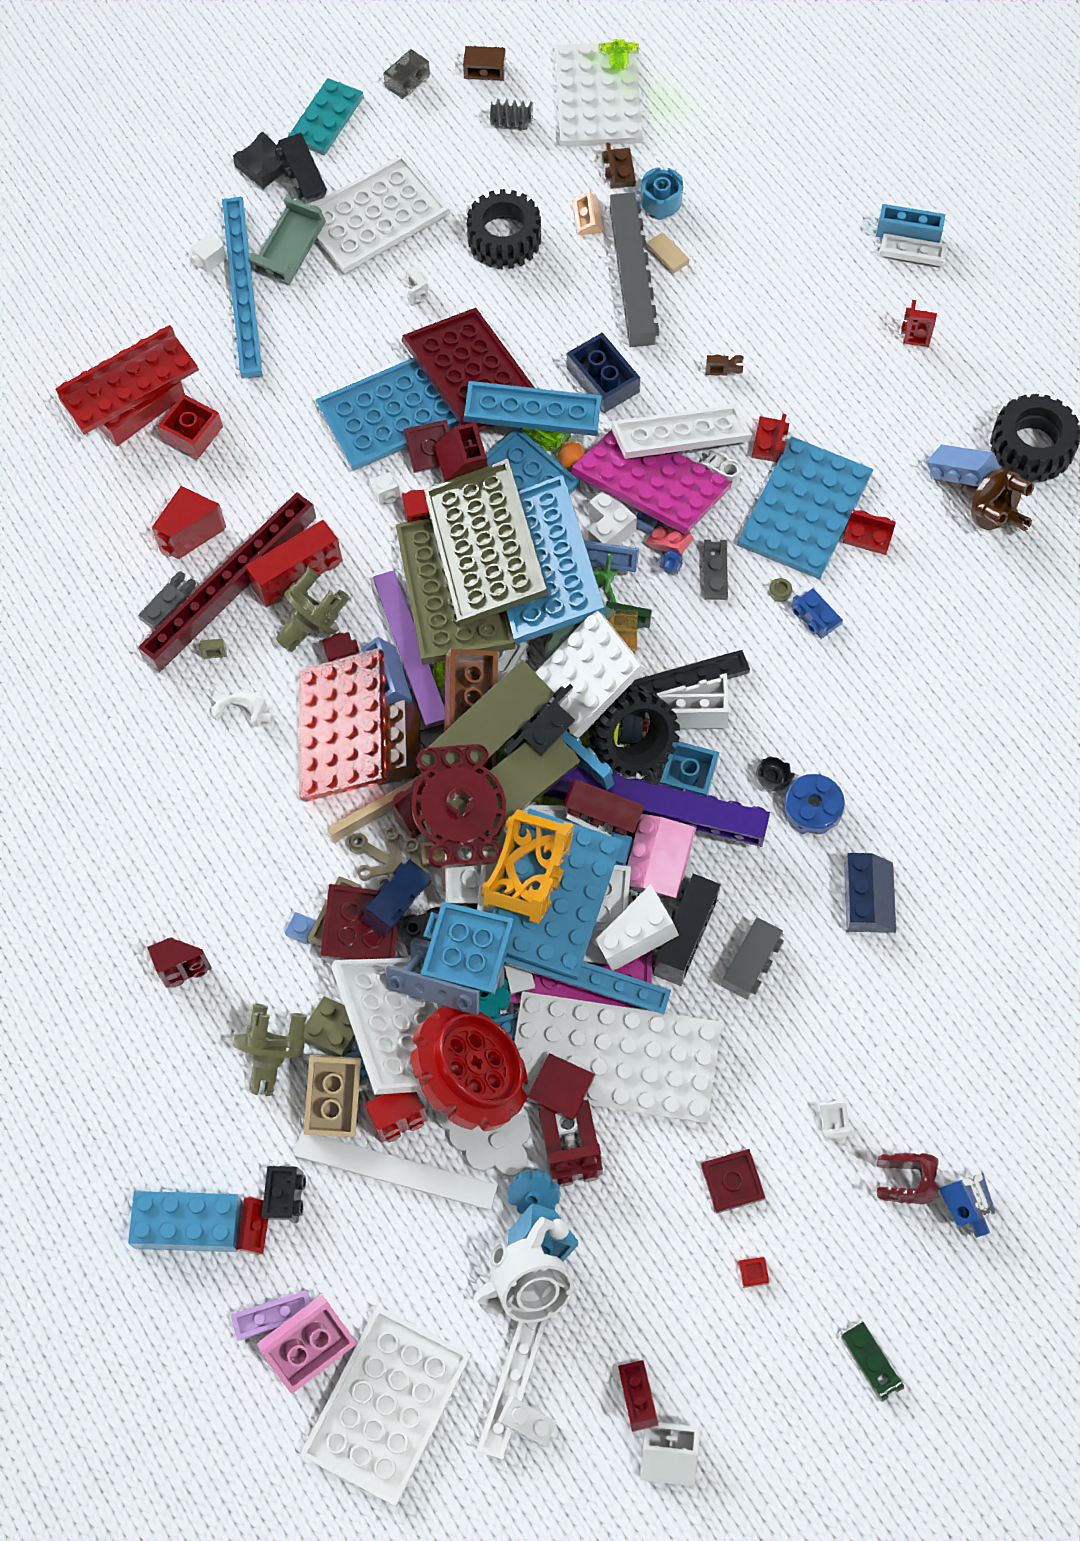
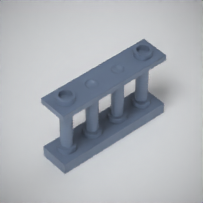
[386,938,504,1015]

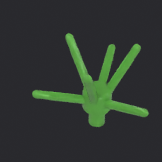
[593,554,618,603]

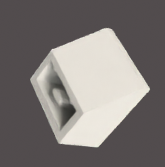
[640,1422,700,1487]

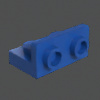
[791,588,843,639]

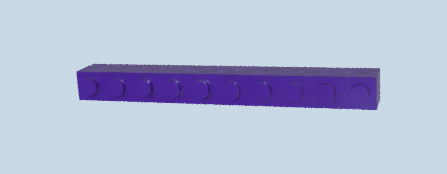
[542,767,770,847]

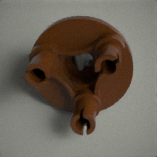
[959,468,1034,531]

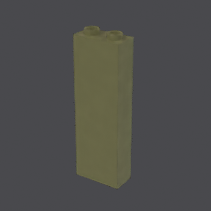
[419,659,554,777]
[449,736,580,856]

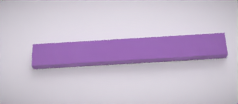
[373,570,445,729]

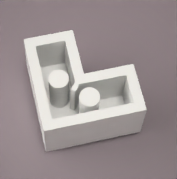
[588,491,637,545]

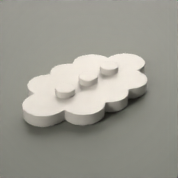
[436,1110,531,1177]

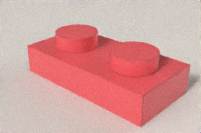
[645,526,694,555]

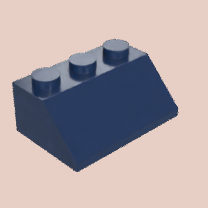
[844,853,896,933]

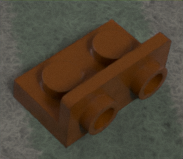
[602,142,636,189]

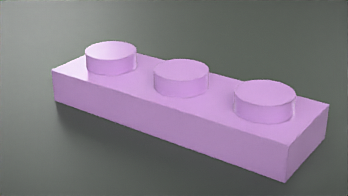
[230,1290,311,1342]

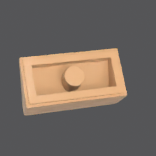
[573,191,603,235]

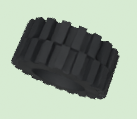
[466,189,541,270]
[588,685,680,777]

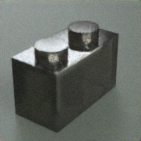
[383,49,430,99]

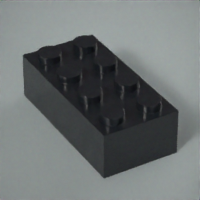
[652,873,721,986]

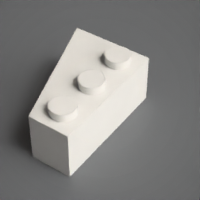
[595,884,679,971]

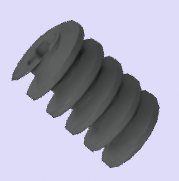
[490,99,533,128]

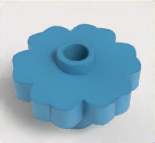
[507,1169,561,1214]

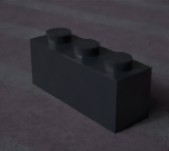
[275,133,327,204]

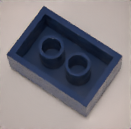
[566,332,641,413]

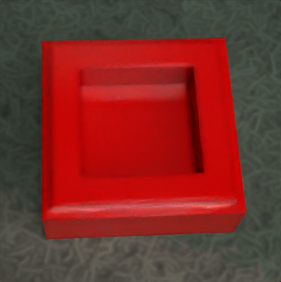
[738,1257,770,1288]

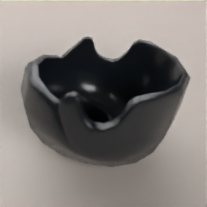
[756,756,795,792]

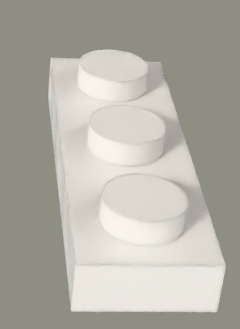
[879,233,947,267]

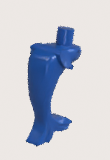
[659,551,683,574]

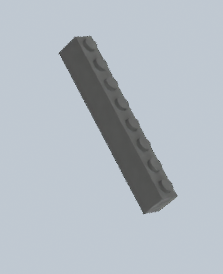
[609,192,659,347]

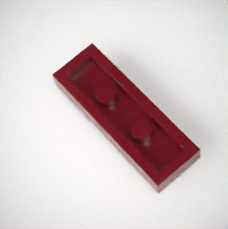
[618,1360,659,1432]

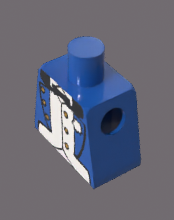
[939,1172,995,1238]

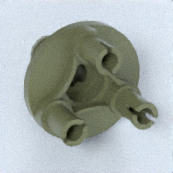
[276,567,351,652]
[233,1004,307,1096]

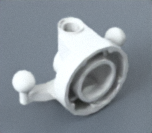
[474,1217,574,1323]

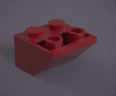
[434,422,488,482]
[391,775,432,839]
[147,937,212,988]

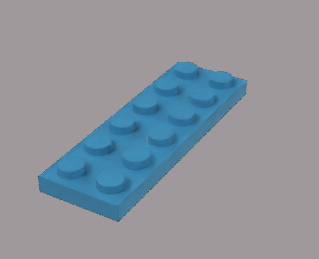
[464,381,601,436]

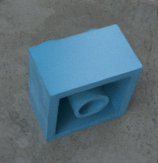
[660,741,719,796]

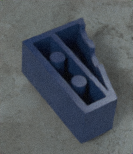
[361,859,433,938]

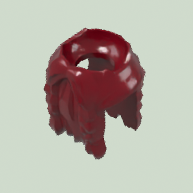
[876,1152,939,1205]

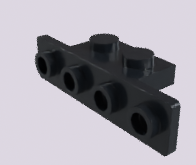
[503,684,575,759]

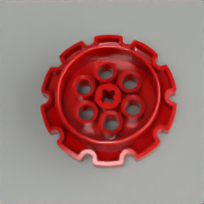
[411,1006,528,1132]

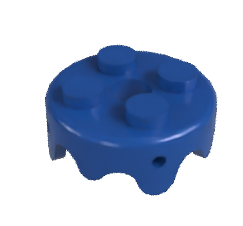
[784,774,845,834]

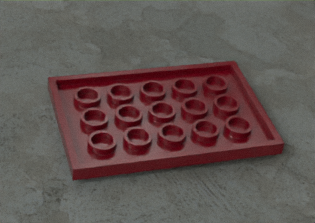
[401,307,535,432]

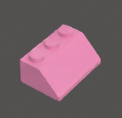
[627,814,696,899]

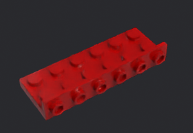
[55,325,199,435]

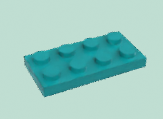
[288,78,364,156]

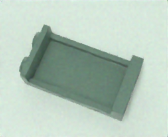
[248,197,326,284]

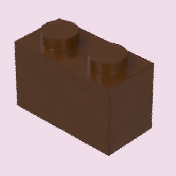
[463,46,506,81]

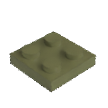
[303,996,356,1057]

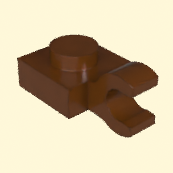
[705,354,744,376]

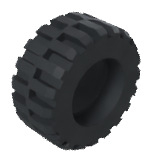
[990,394,1080,482]

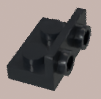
[261,1166,306,1223]

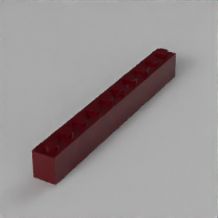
[138,492,316,673]

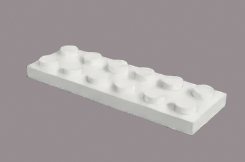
[611,404,752,459]

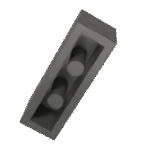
[721,917,784,1000]

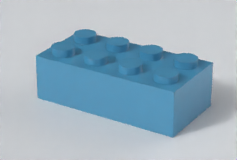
[128,1191,242,1252]

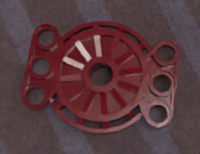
[411,744,506,869]

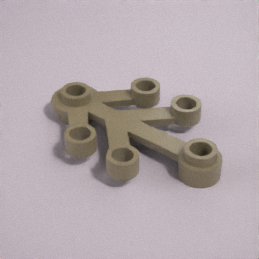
[349,826,431,889]

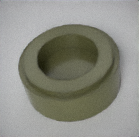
[769,578,792,602]

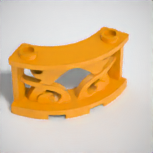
[481,809,574,924]

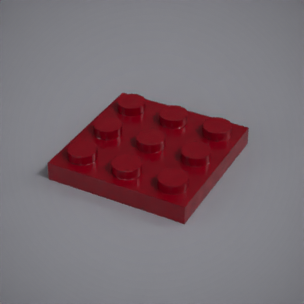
[320,884,399,960]

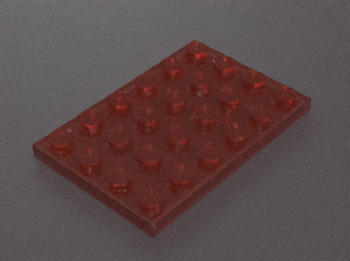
[299,648,386,802]

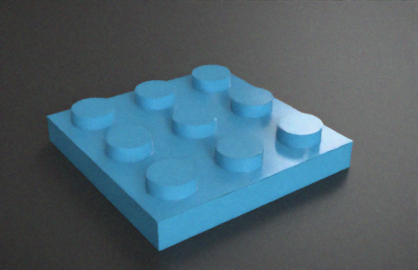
[421,902,516,994]

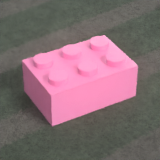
[257,1294,357,1394]

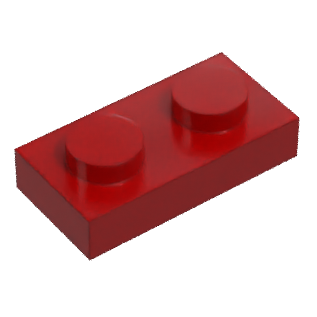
[236,1197,268,1255]

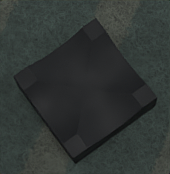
[232,131,284,189]

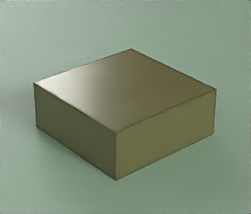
[200,638,227,659]

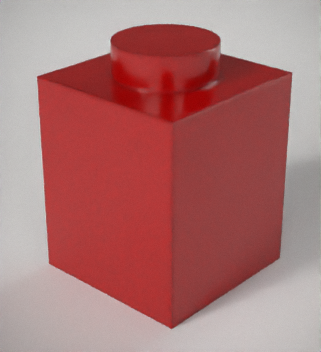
[402,489,430,522]

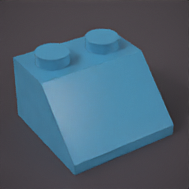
[508,1203,578,1261]

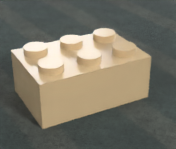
[303,1055,361,1138]

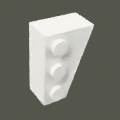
[657,673,729,729]

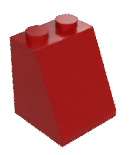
[151,486,226,559]

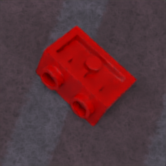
[900,300,937,347]
[751,413,790,463]
[842,510,896,555]

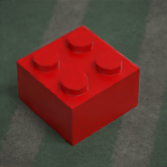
[157,393,223,459]
[364,1092,428,1143]

